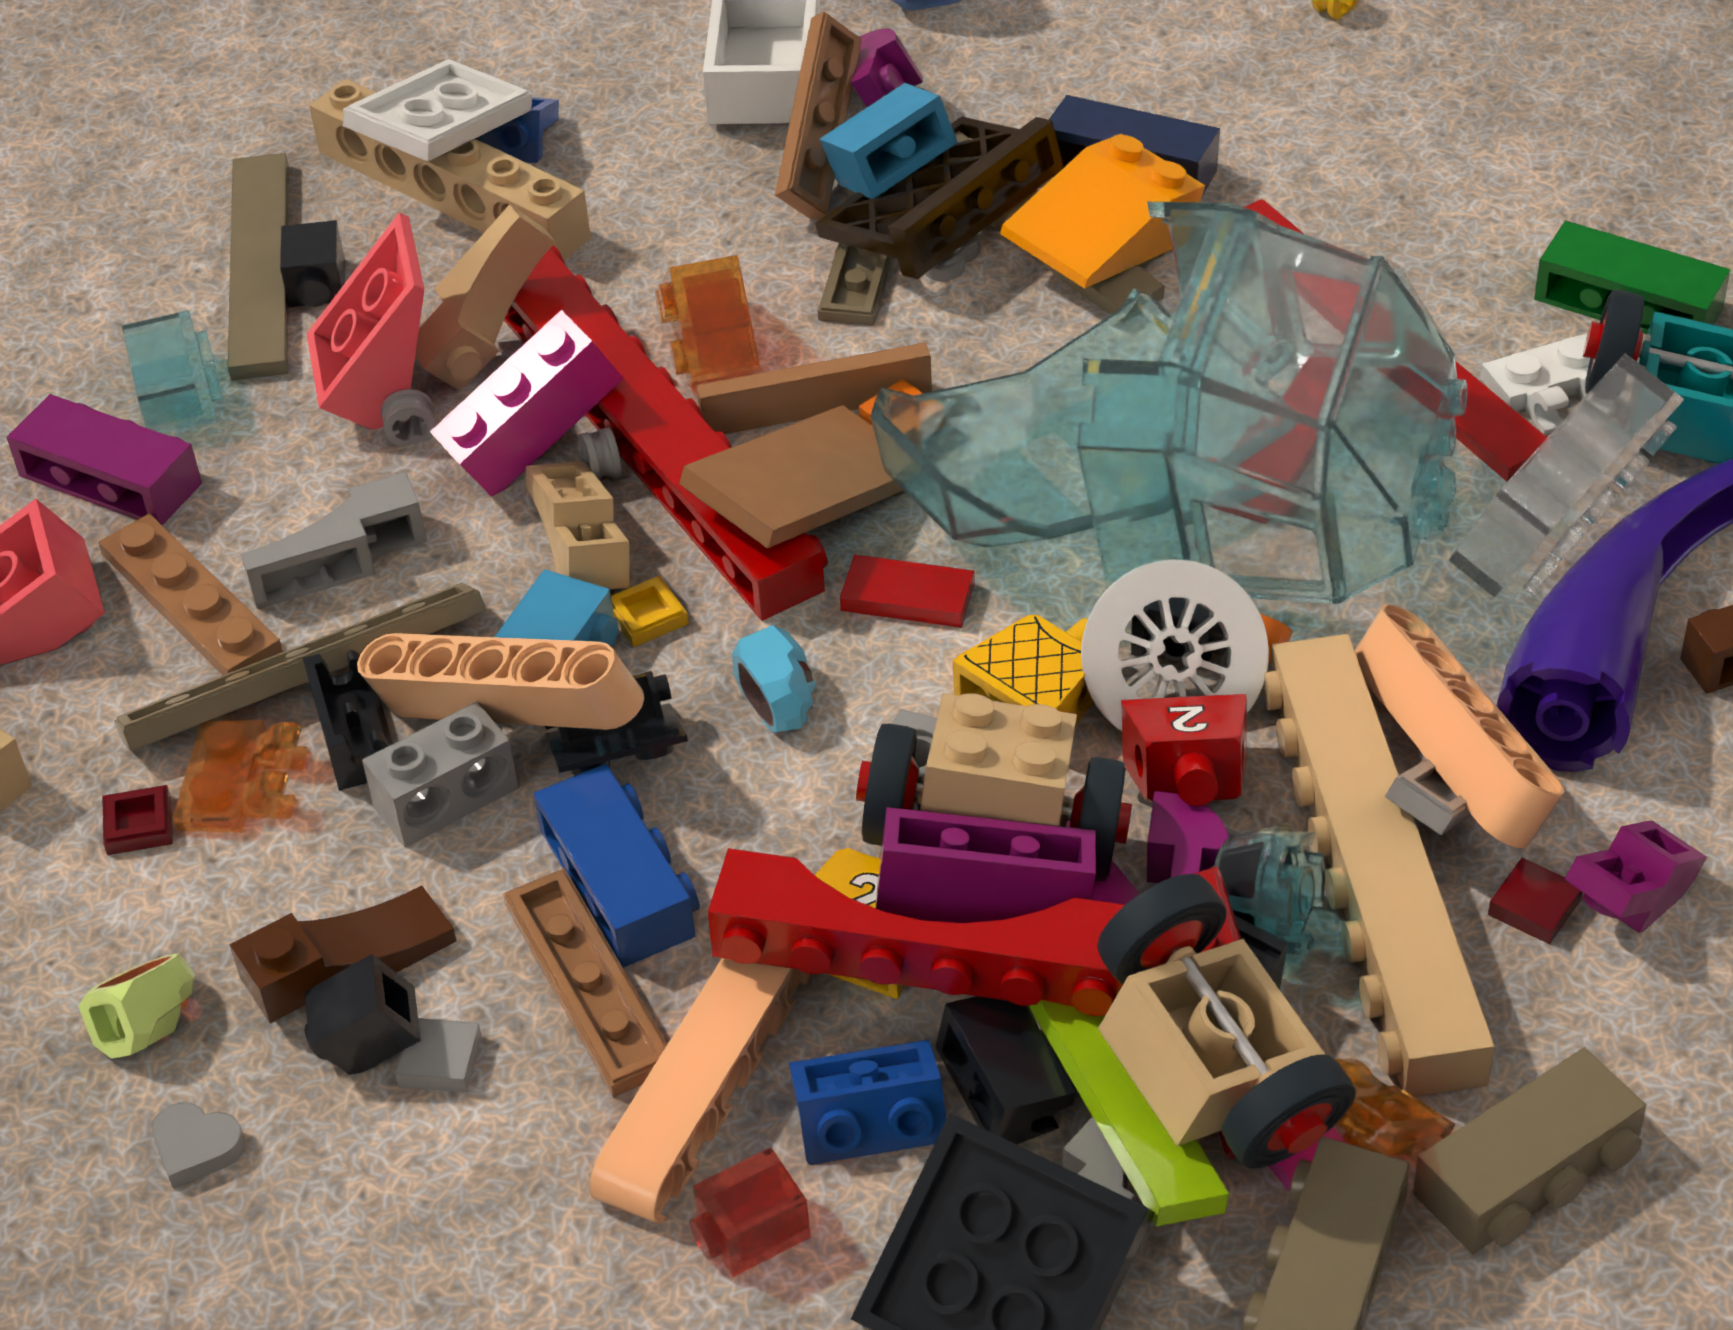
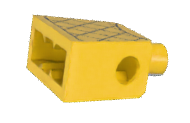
[952,615,1094,725]

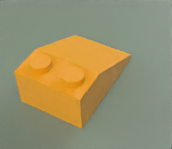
[1000,134,1205,289]

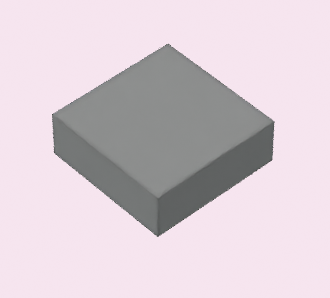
[395,1018,482,1092]

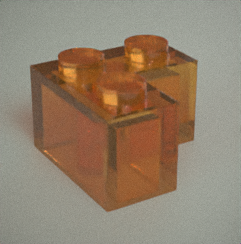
[655,255,761,386]

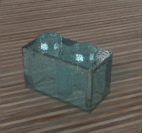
[121,310,224,433]

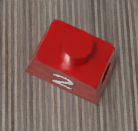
[1121,694,1247,806]

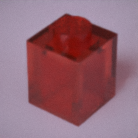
[690,1147,811,1277]

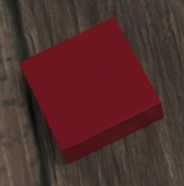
[102,785,173,855]
[1488,857,1583,945]

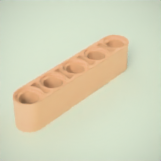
[1354,604,1564,849]
[357,633,644,730]
[590,958,811,1223]

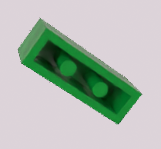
[1534,220,1731,335]

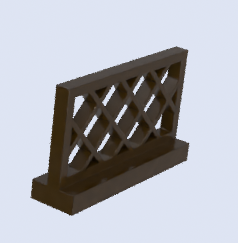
[815,116,1064,279]

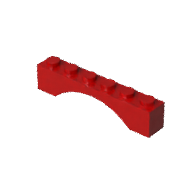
[708,848,1125,1016]

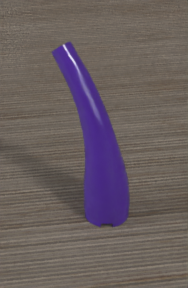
[1496,458,1733,772]

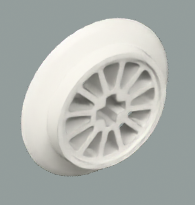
[1081,560,1269,732]

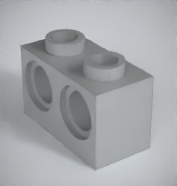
[362,701,519,848]

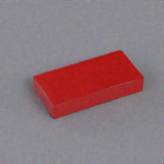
[839,554,975,628]

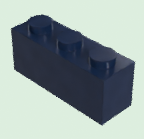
[1049,95,1220,197]

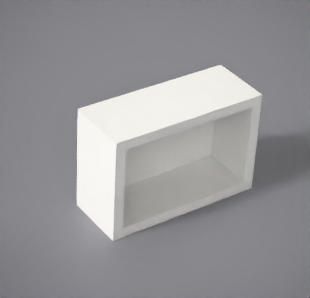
[703,0,821,124]

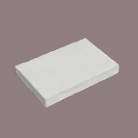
[343,59,532,162]

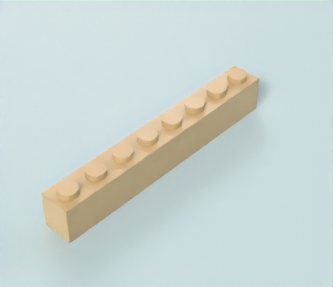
[1262,634,1495,1098]

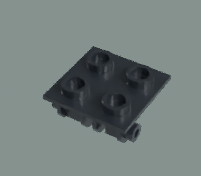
[545,671,688,776]

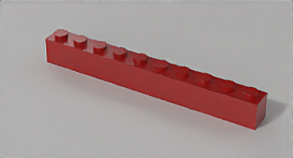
[504,245,828,621]

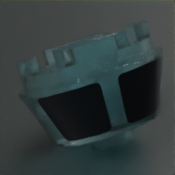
[1213,823,1325,956]

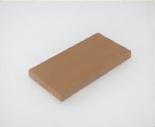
[679,405,930,548]

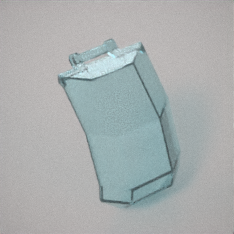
[870,282,1294,548]

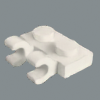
[1481,333,1619,435]

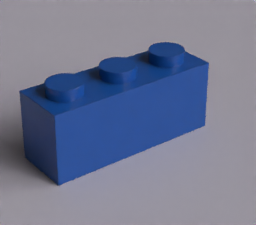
[533,763,700,968]

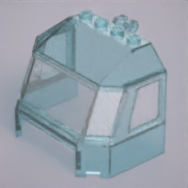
[1077,201,1467,604]

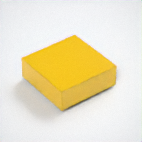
[611,575,689,648]

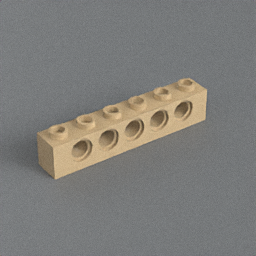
[309,78,591,260]

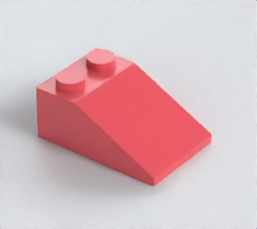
[306,212,425,430]
[0,499,105,665]

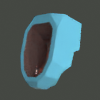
[732,625,816,732]

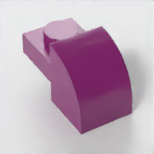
[851,28,923,107]
[1146,791,1230,883]
[1564,820,1707,933]

